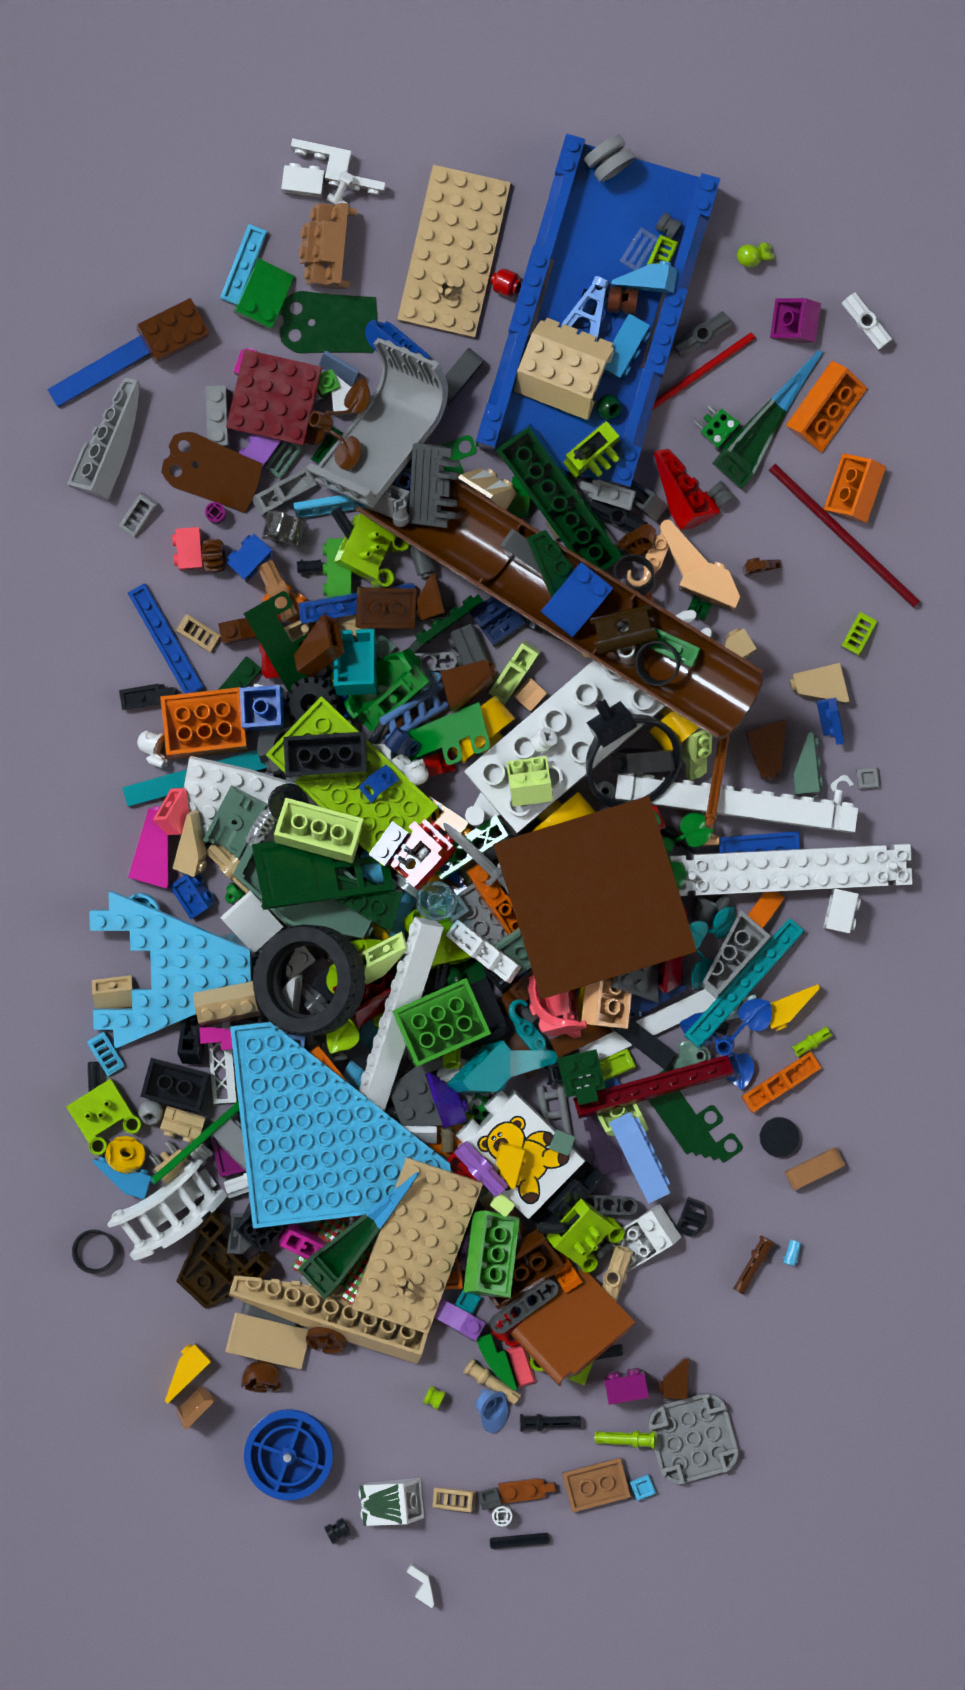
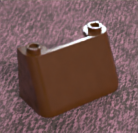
[440,659,495,714]

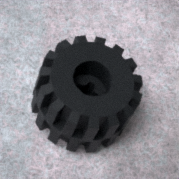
[285,675,342,723]

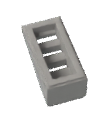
[118,492,158,537]

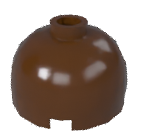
[241,1360,282,1393]

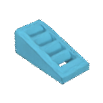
[87,1032,125,1076]

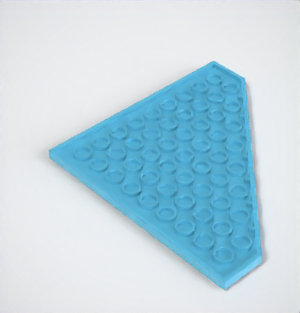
[230,1022,451,1228]

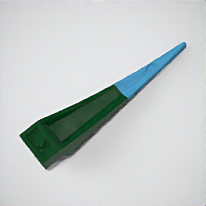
[712,350,822,490]
[298,1172,419,1299]

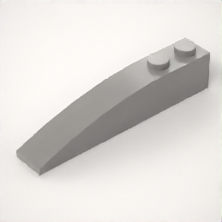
[67,378,140,500]

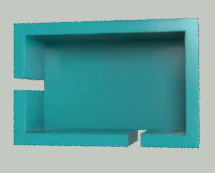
[334,629,377,696]

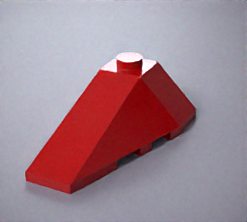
[654,449,721,530]

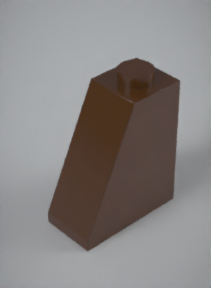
[294,614,345,677]
[746,720,786,781]

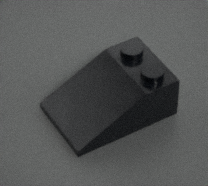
[470,977,510,1049]

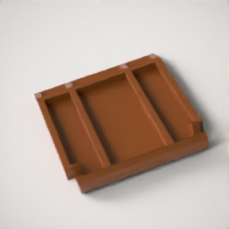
[511,1269,635,1386]

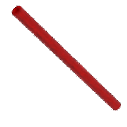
[652,332,755,411]

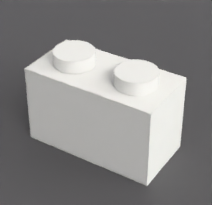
[281,163,325,198]

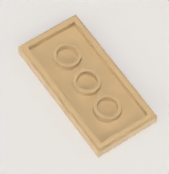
[225,1312,309,1369]

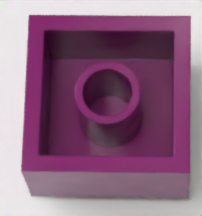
[604,1368,649,1405]

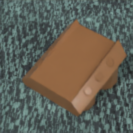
[176,1386,216,1430]

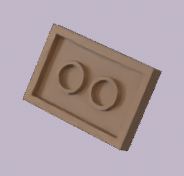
[562,1457,631,1513]

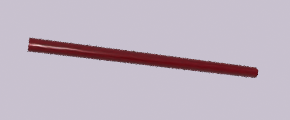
[768,463,920,608]

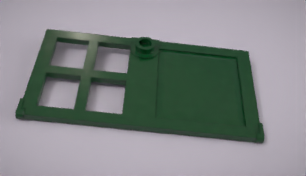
[252,841,395,910]

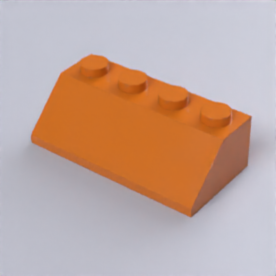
[786,361,867,453]

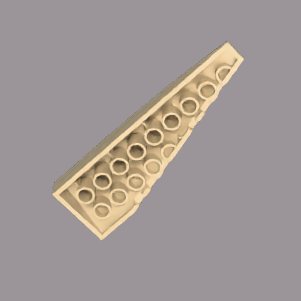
[229,1276,428,1364]

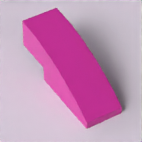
[199,1027,232,1050]

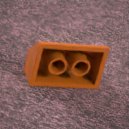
[824,453,886,523]

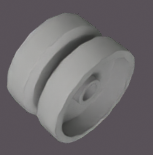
[584,134,636,183]

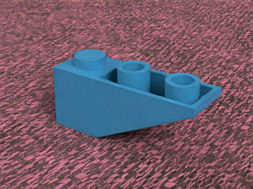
[93,1156,153,1199]

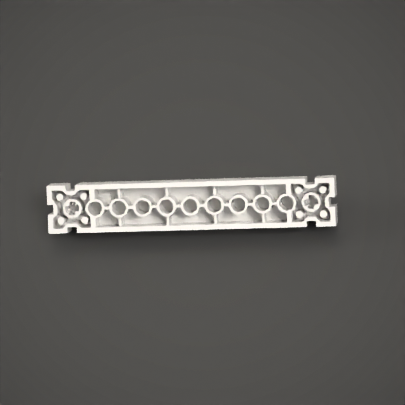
[614,773,858,833]
[669,844,912,896]

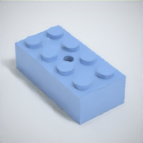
[609,1112,670,1204]

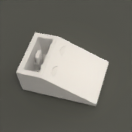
[605,1204,682,1272]

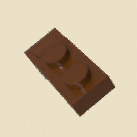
[497,969,533,1017]

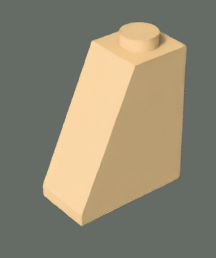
[789,663,850,704]

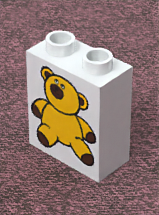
[456,1089,585,1219]

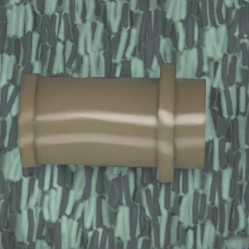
[439,1126,455,1153]

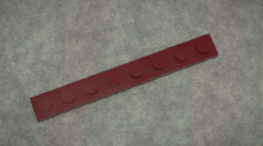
[573,1055,734,1119]

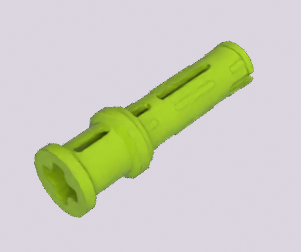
[595,1430,657,1449]

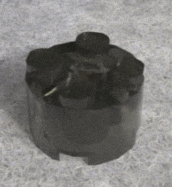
[262,511,306,548]

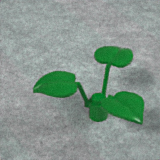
[654,811,713,889]

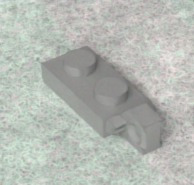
[579,479,636,510]

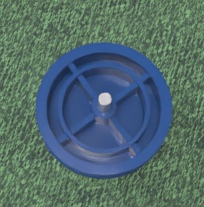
[244,1409,333,1500]

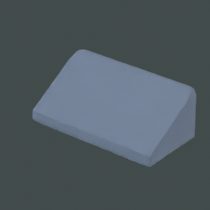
[319,351,360,386]

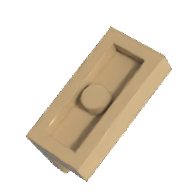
[92,975,133,1008]

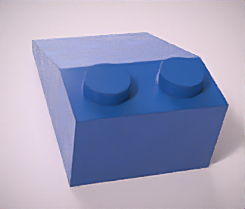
[541,562,613,637]

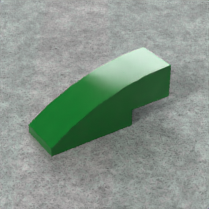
[476,1332,517,1390]

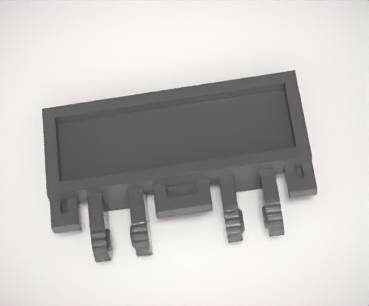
[409,443,460,528]

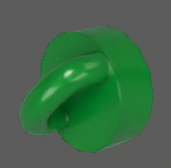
[225,882,245,904]

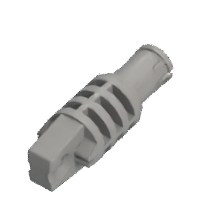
[245,808,277,846]

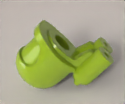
[736,242,775,268]

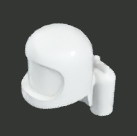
[137,730,169,768]
[391,754,429,786]

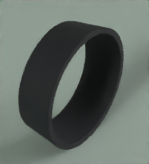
[611,554,654,596]
[635,641,681,686]
[72,1229,116,1274]

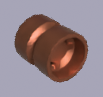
[607,286,638,316]

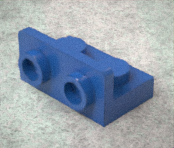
[817,698,844,745]
[169,874,216,919]

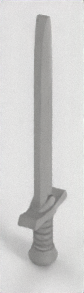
[442,822,509,894]

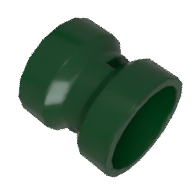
[687,596,712,622]

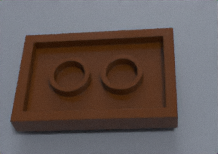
[355,587,417,629]

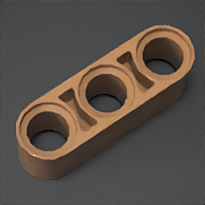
[784,1147,845,1191]

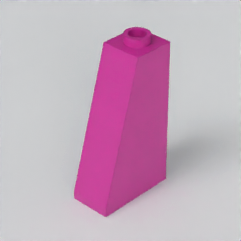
[128,806,169,889]

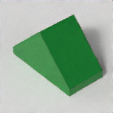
[509,476,530,518]

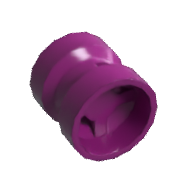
[205,502,226,524]

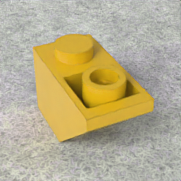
[495,1141,527,1189]

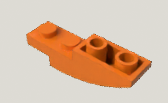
[466,864,519,935]

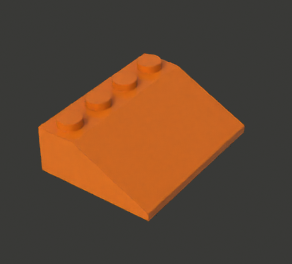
[160,687,248,760]

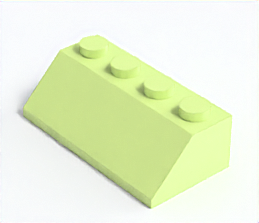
[274,798,364,864]

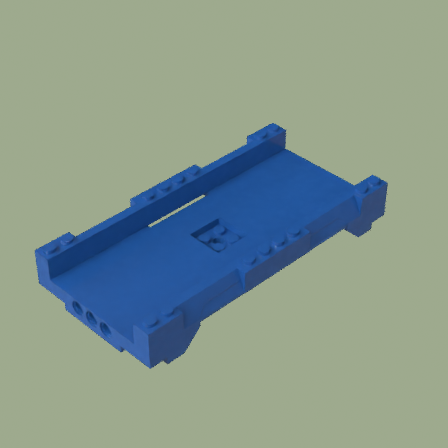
[476,133,721,489]

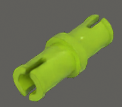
[792,1026,832,1058]

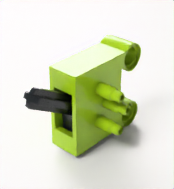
[331,507,409,587]
[66,1061,142,1155]

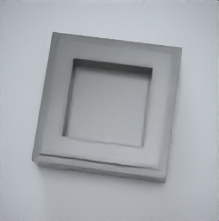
[856,767,879,789]

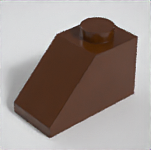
[658,1357,689,1399]

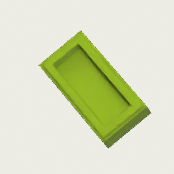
[599,1049,636,1082]

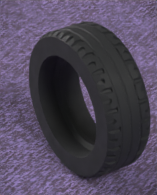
[253,924,366,1036]

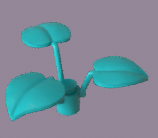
[689,906,736,990]

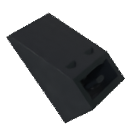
[235,1203,289,1253]

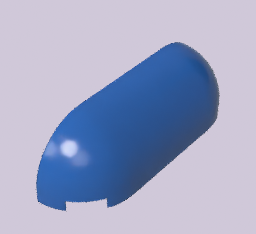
[365,320,430,359]

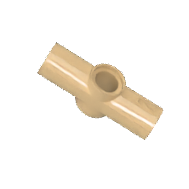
[206,844,249,894]
[602,1245,633,1302]

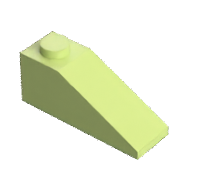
[359,932,407,984]

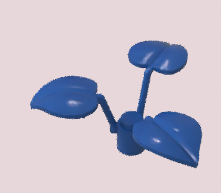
[679,998,772,1090]

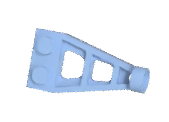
[560,276,610,342]

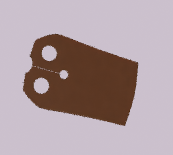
[161,432,263,513]

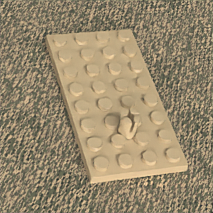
[397,165,511,338]
[352,1156,483,1334]

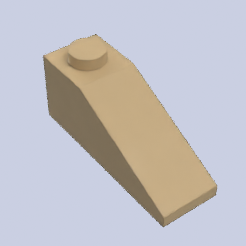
[173,809,207,877]

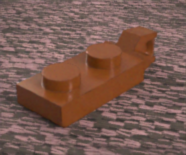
[498,1478,555,1504]

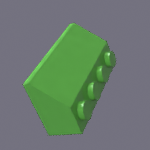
[463,1210,520,1298]

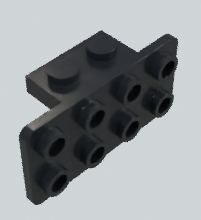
[530,1159,603,1235]

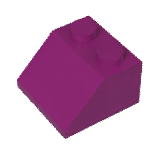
[770,298,821,343]

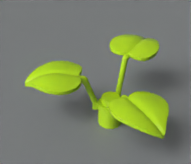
[326,964,384,1054]

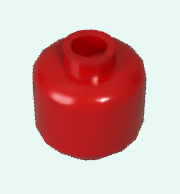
[491,268,522,297]

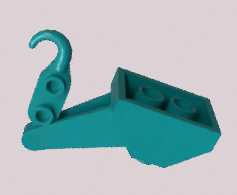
[446,999,557,1094]

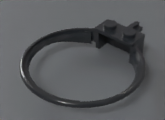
[586,699,682,807]

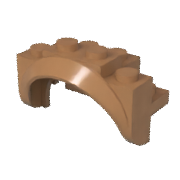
[298,203,357,289]

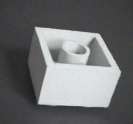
[823,889,861,934]

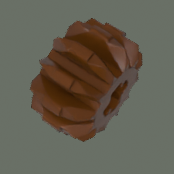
[202,539,226,573]

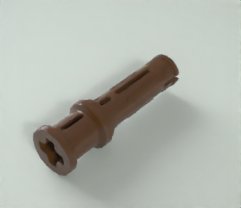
[733,1235,776,1295]

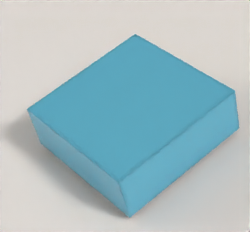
[630,1474,656,1501]

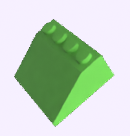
[392,978,491,1067]

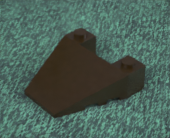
[176,1207,277,1309]

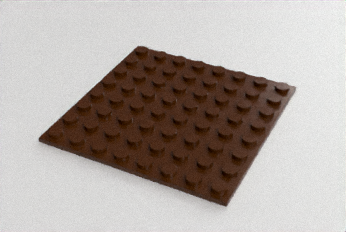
[494,796,697,999]

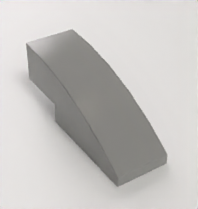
[252,468,317,517]

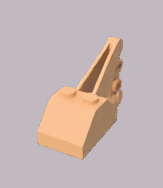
[627,520,740,611]

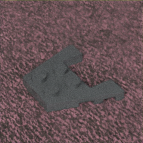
[390,1056,465,1126]

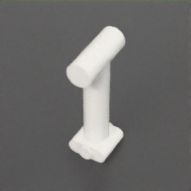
[326,171,355,205]

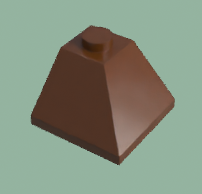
[415,574,445,622]

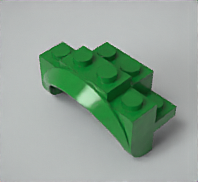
[344,648,431,732]

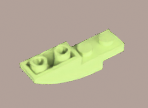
[682,729,712,781]

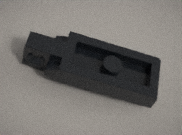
[119,684,176,710]

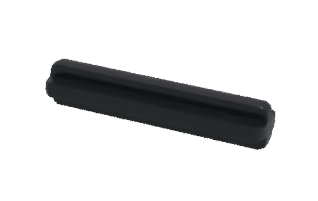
[490,1533,549,1549]

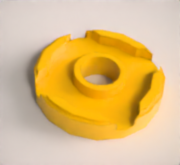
[105,1136,146,1173]

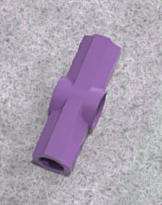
[454,1140,508,1197]

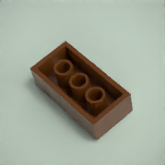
[489,1229,566,1310]

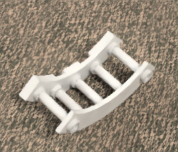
[107,1159,227,1261]

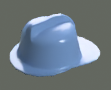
[476,1389,508,1433]

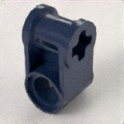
[384,727,421,757]

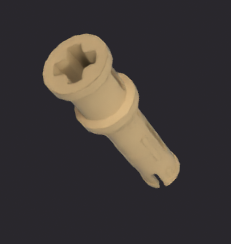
[463,1358,521,1405]

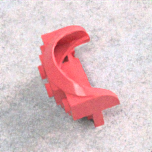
[527,974,587,1038]

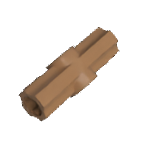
[257,560,298,622]

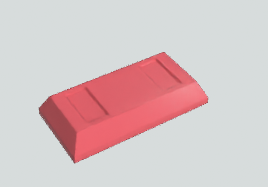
[505,1345,536,1388]

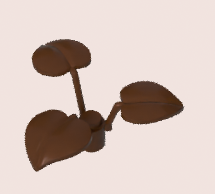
[305,378,370,470]

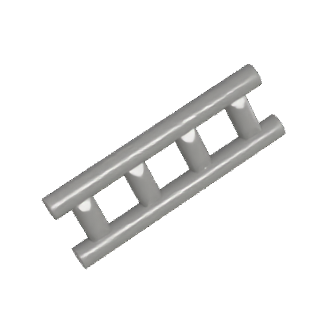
[536,1083,574,1147]

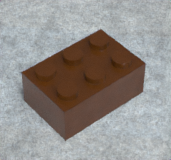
[136,298,209,364]

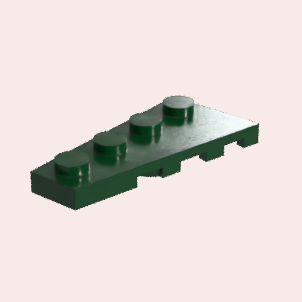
[526,530,574,598]
[409,594,483,653]

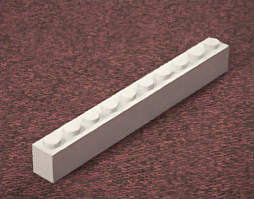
[359,917,443,1111]

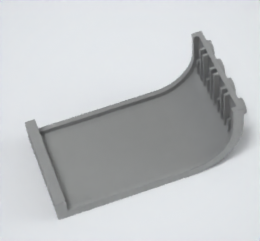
[306,338,448,508]

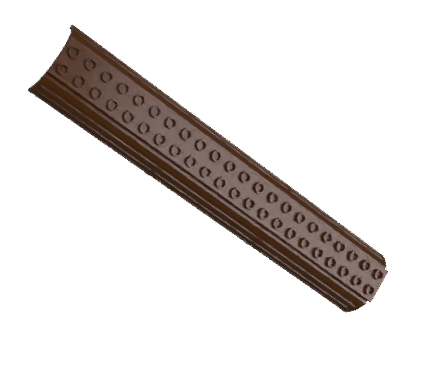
[355,458,764,740]

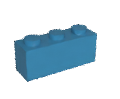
[604,314,651,380]

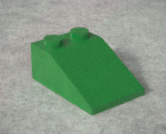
[233,258,294,330]

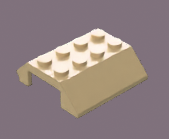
[514,318,615,420]

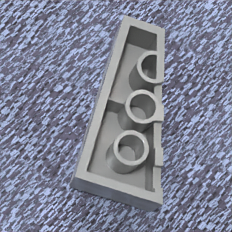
[702,910,771,999]

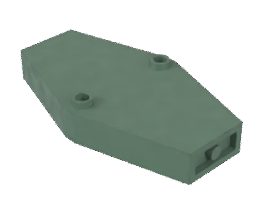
[233,840,374,940]

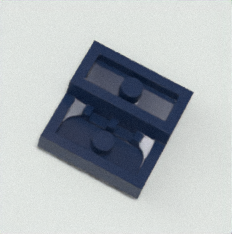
[469,597,527,647]

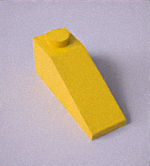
[769,984,820,1031]
[165,1343,212,1404]

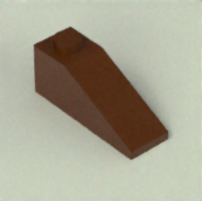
[218,618,257,645]

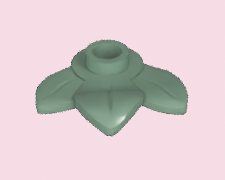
[673,1040,711,1069]

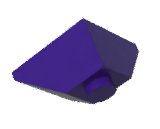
[426,1073,468,1128]

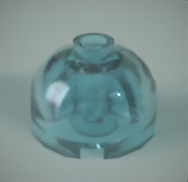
[416,881,458,921]

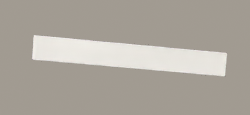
[579,989,716,1061]

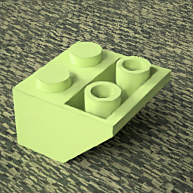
[506,756,553,807]

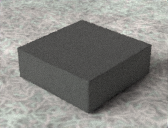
[478,1487,502,1510]

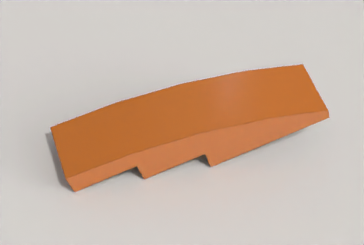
[740,1051,821,1113]

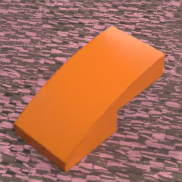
[747,891,785,929]
[554,1251,583,1293]

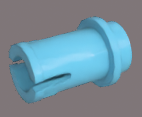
[783,1240,802,1266]

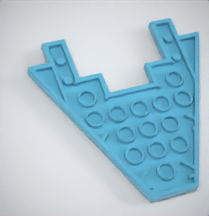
[89,891,252,1048]

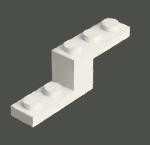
[291,138,386,196]

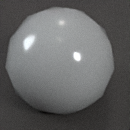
[138,1100,163,1125]

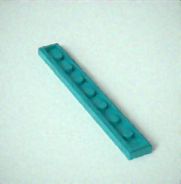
[122,749,266,807]
[684,918,805,1049]

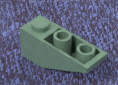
[792,732,823,795]

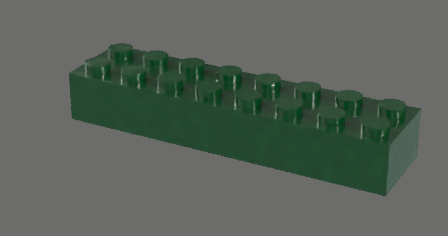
[496,423,624,571]

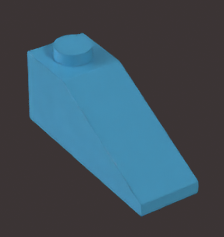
[611,261,678,293]

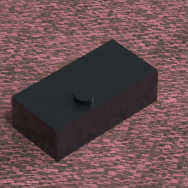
[283,732,368,782]

